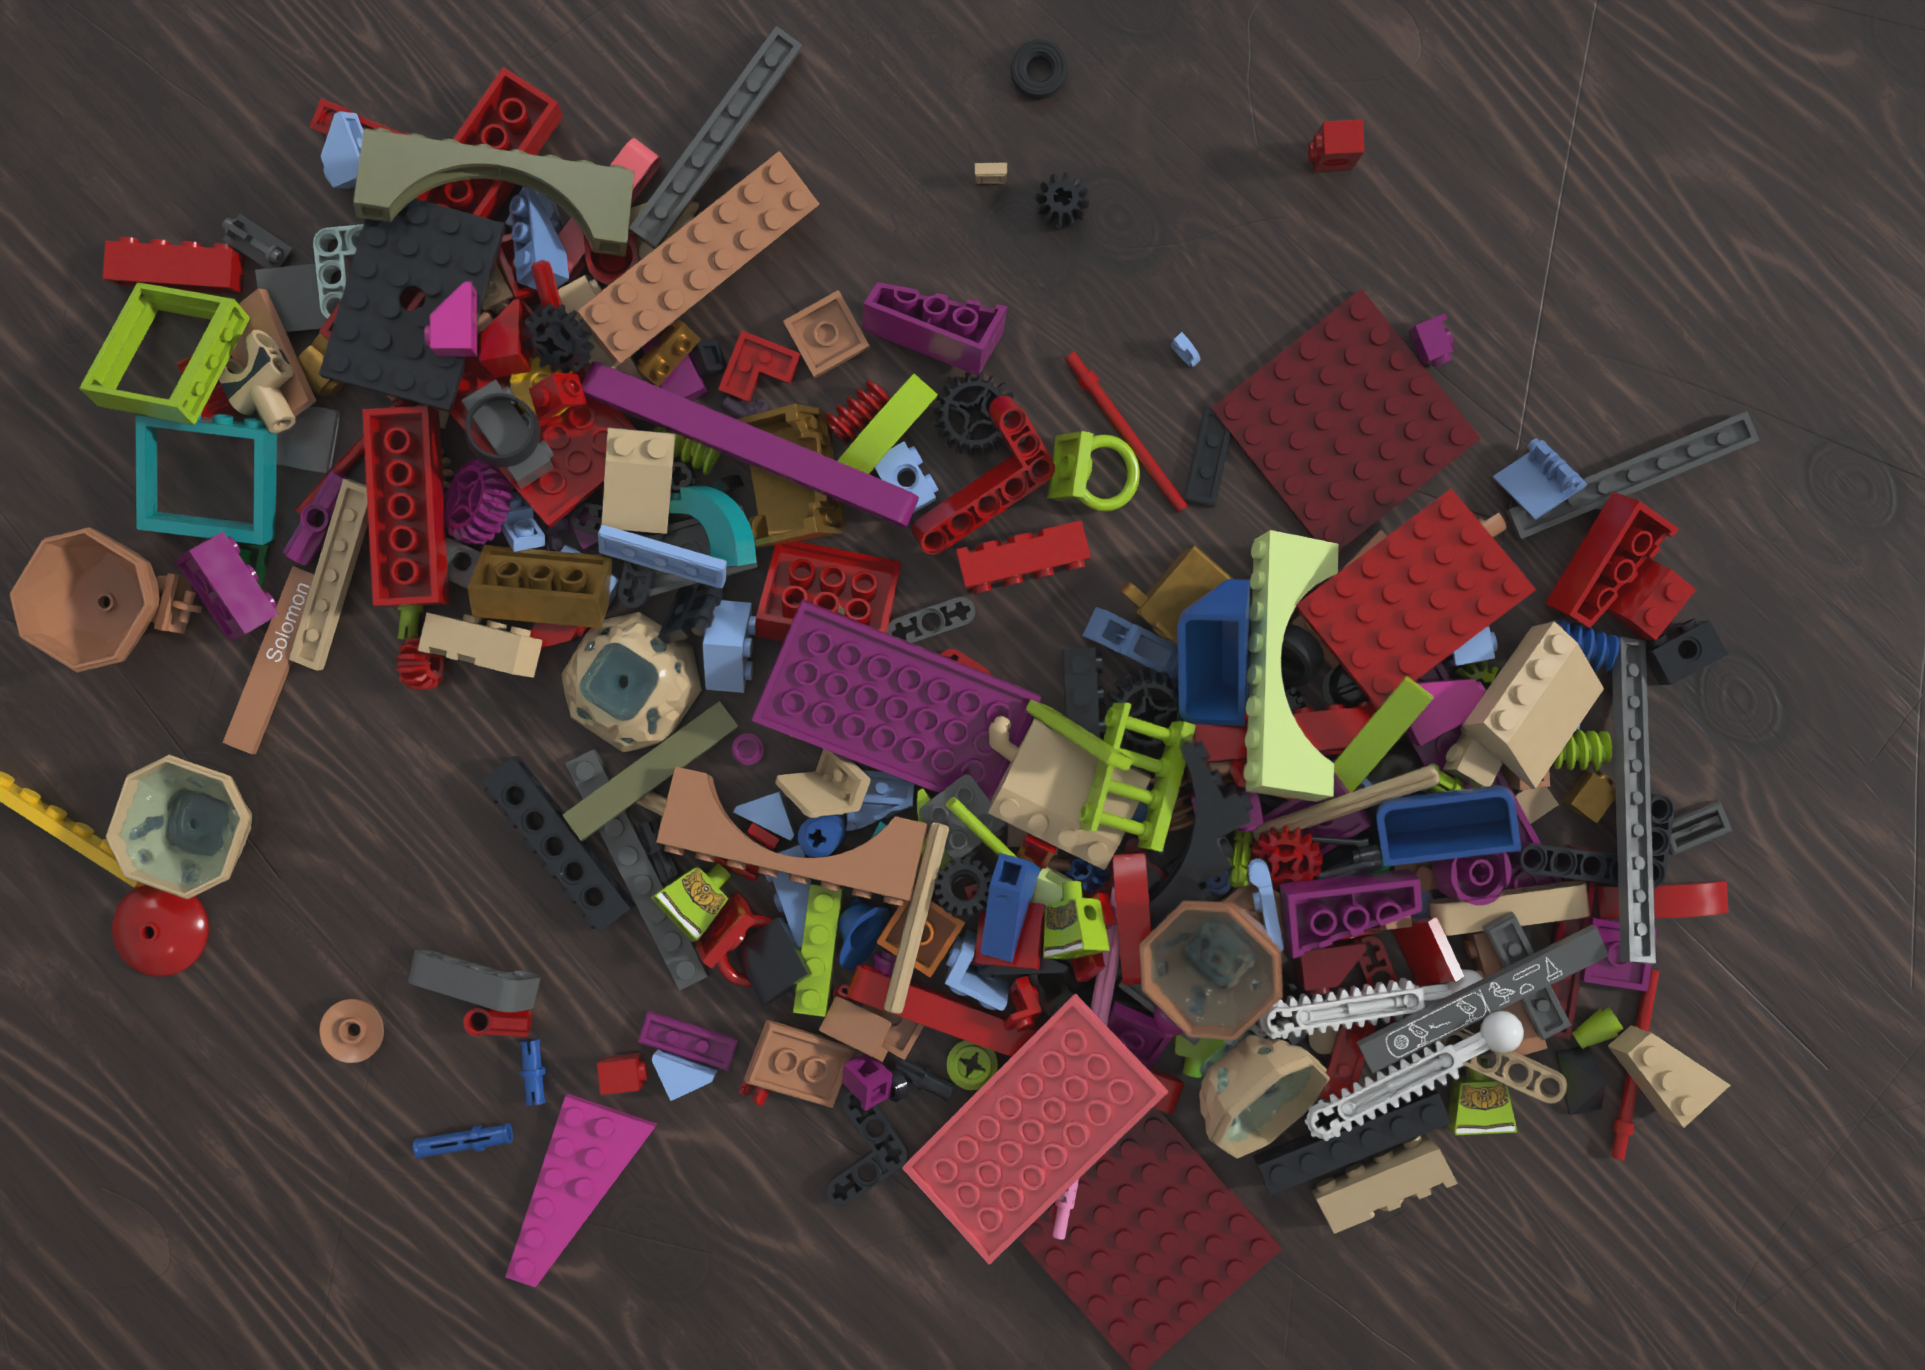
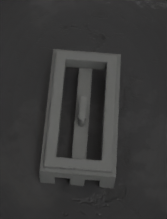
[1669,801,1733,855]

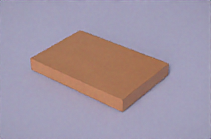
[743,1020,856,1108]

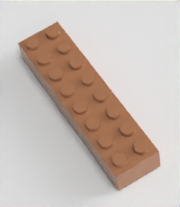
[576,151,819,366]

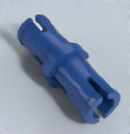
[519,1038,546,1106]

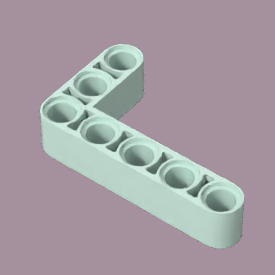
[313,224,364,319]

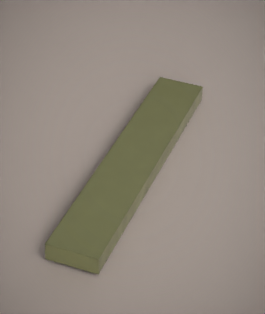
[562,701,739,841]

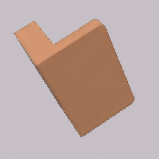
[819,996,891,1062]

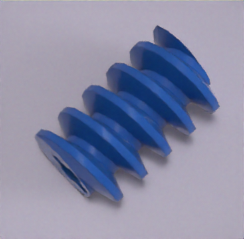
[1554,619,1620,672]
[798,814,848,858]

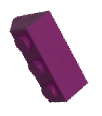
[175,532,279,642]

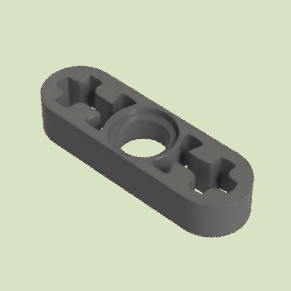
[887,597,975,644]

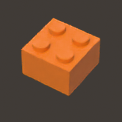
[876,898,966,978]

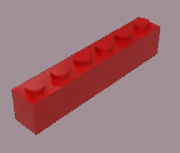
[1193,701,1377,763]

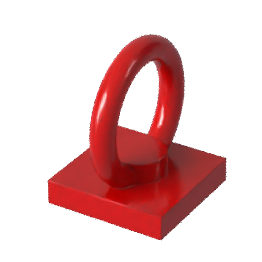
[695,891,773,988]

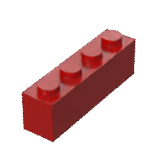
[103,237,245,294]

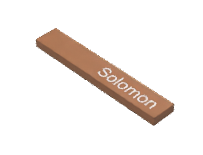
[223,566,315,754]

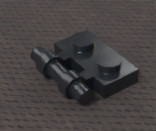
[658,582,725,645]

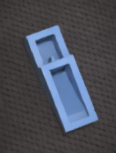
[1082,607,1178,679]

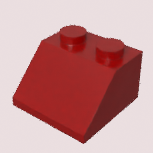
[1605,558,1697,641]

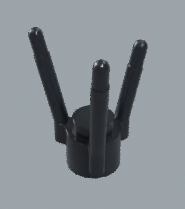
[1302,835,1382,879]

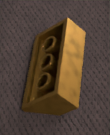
[467,545,612,628]

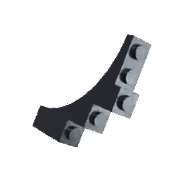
[1149,734,1254,932]

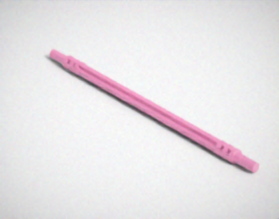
[1052,857,1130,1239]

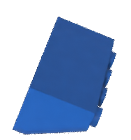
[1177,579,1250,726]
[1376,785,1521,866]

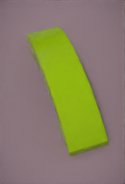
[838,374,938,474]

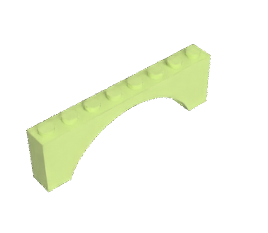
[1244,530,1339,802]

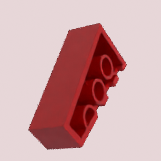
[1545,492,1679,628]

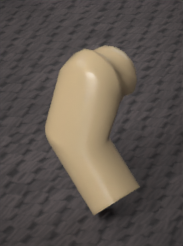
[989,716,1018,762]

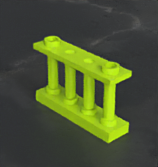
[1079,702,1196,852]

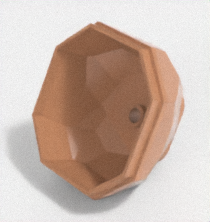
[10,528,159,673]

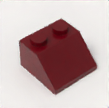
[1291,937,1366,995]

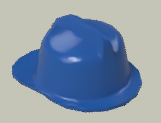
[838,897,889,970]

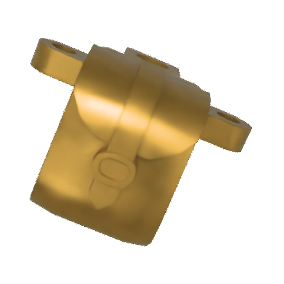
[1120,545,1233,648]

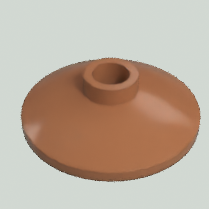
[319,999,384,1063]

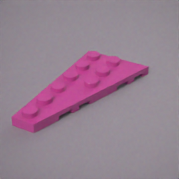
[506,1094,657,1287]

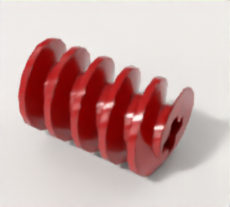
[825,380,891,449]

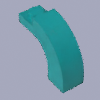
[669,486,756,566]

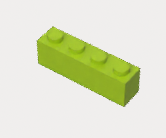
[793,881,845,1017]

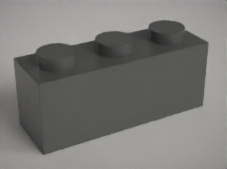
[462,379,554,489]

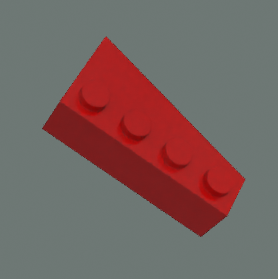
[956,520,1091,595]

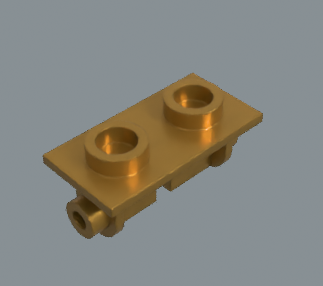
[636,320,701,387]

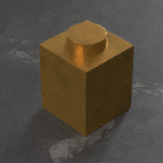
[1561,771,1616,823]

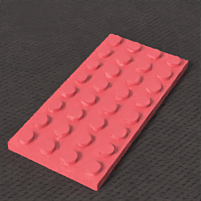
[902,994,1168,1265]

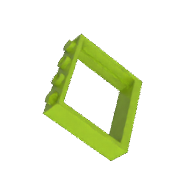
[79,282,250,425]

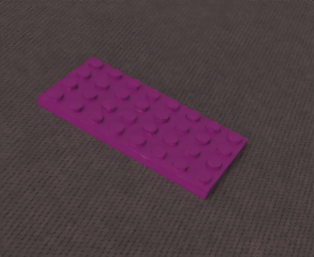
[751,599,1041,801]

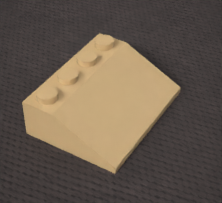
[1462,622,1604,789]
[988,718,1151,870]

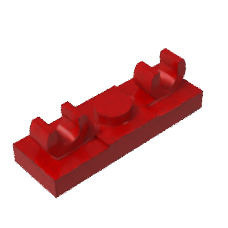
[1320,1020,1376,1100]

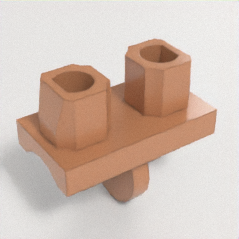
[151,573,202,634]

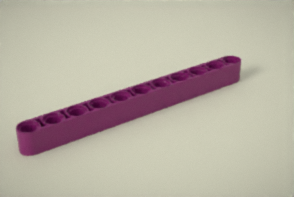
[582,361,919,528]

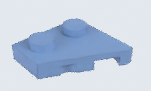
[846,770,914,832]

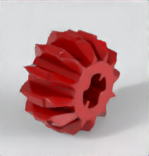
[395,637,447,690]

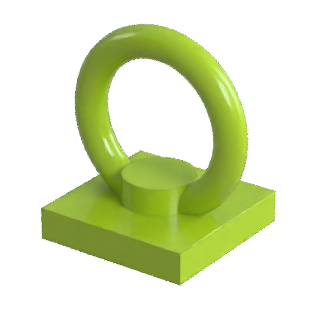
[1047,431,1140,512]

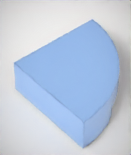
[1171,332,1201,368]

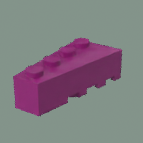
[862,282,1008,376]
[1279,869,1422,959]

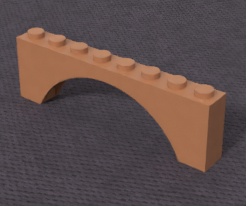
[656,766,929,906]

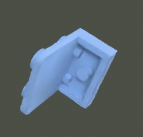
[945,929,1010,1011]

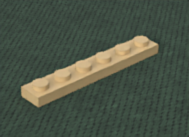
[289,479,368,671]

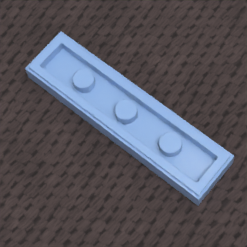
[598,525,727,589]

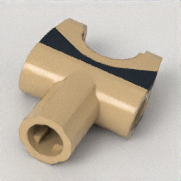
[219,330,296,433]

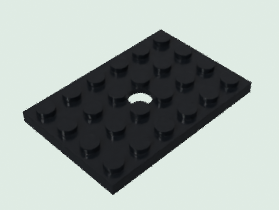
[319,198,506,413]

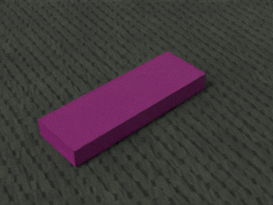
[638,1010,739,1071]

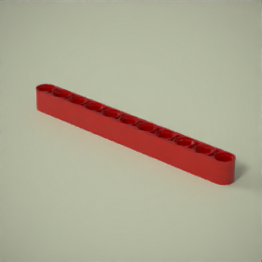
[846,964,1185,1114]

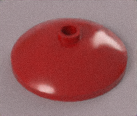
[112,885,209,977]

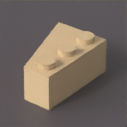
[418,613,543,678]
[1608,1025,1731,1128]

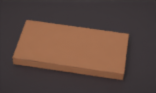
[232,288,316,425]

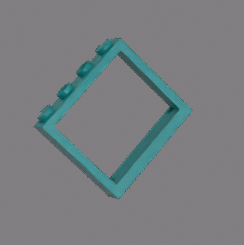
[136,414,277,545]

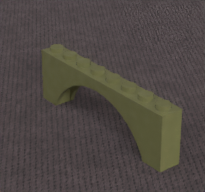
[354,128,634,257]

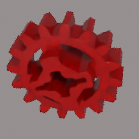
[1250,825,1323,891]

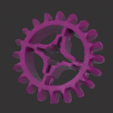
[444,458,514,545]

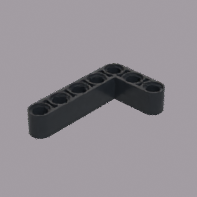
[1505,793,1674,888]

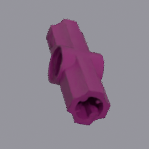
[283,470,351,567]

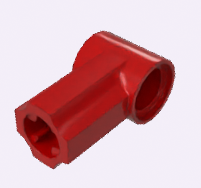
[463,1005,532,1037]

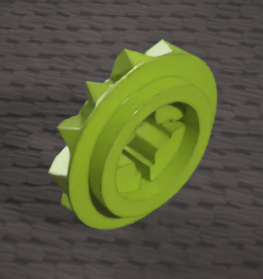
[947,1040,998,1090]

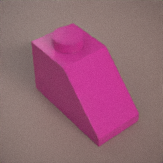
[425,282,477,356]

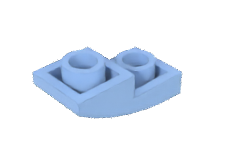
[501,491,545,552]

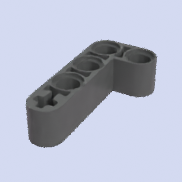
[408,949,541,1012]

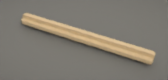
[1252,765,1440,842]
[884,822,949,1014]

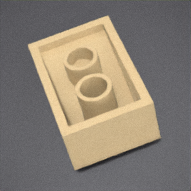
[602,428,675,534]

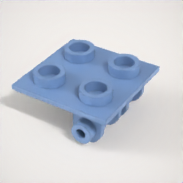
[1493,438,1587,520]

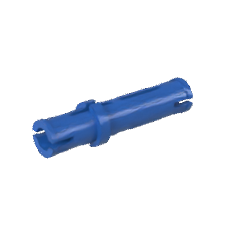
[413,1123,513,1159]

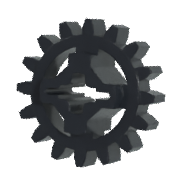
[522,303,594,374]

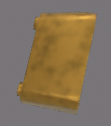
[736,404,846,548]

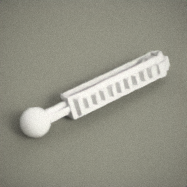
[1257,969,1483,1039]
[1305,1011,1524,1141]

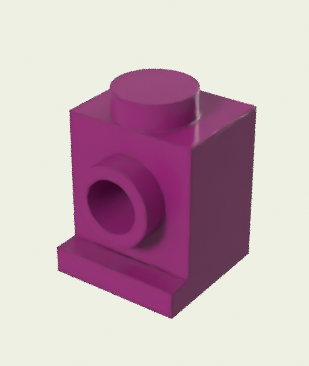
[1408,313,1454,368]
[842,1054,893,1111]

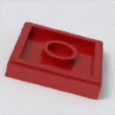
[974,903,1046,970]
[1392,917,1464,983]

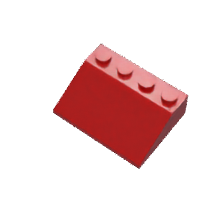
[756,541,902,642]

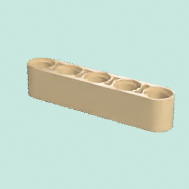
[1429,881,1590,936]
[1427,1029,1567,1103]

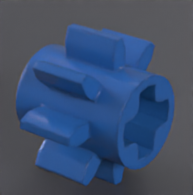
[1067,858,1109,894]

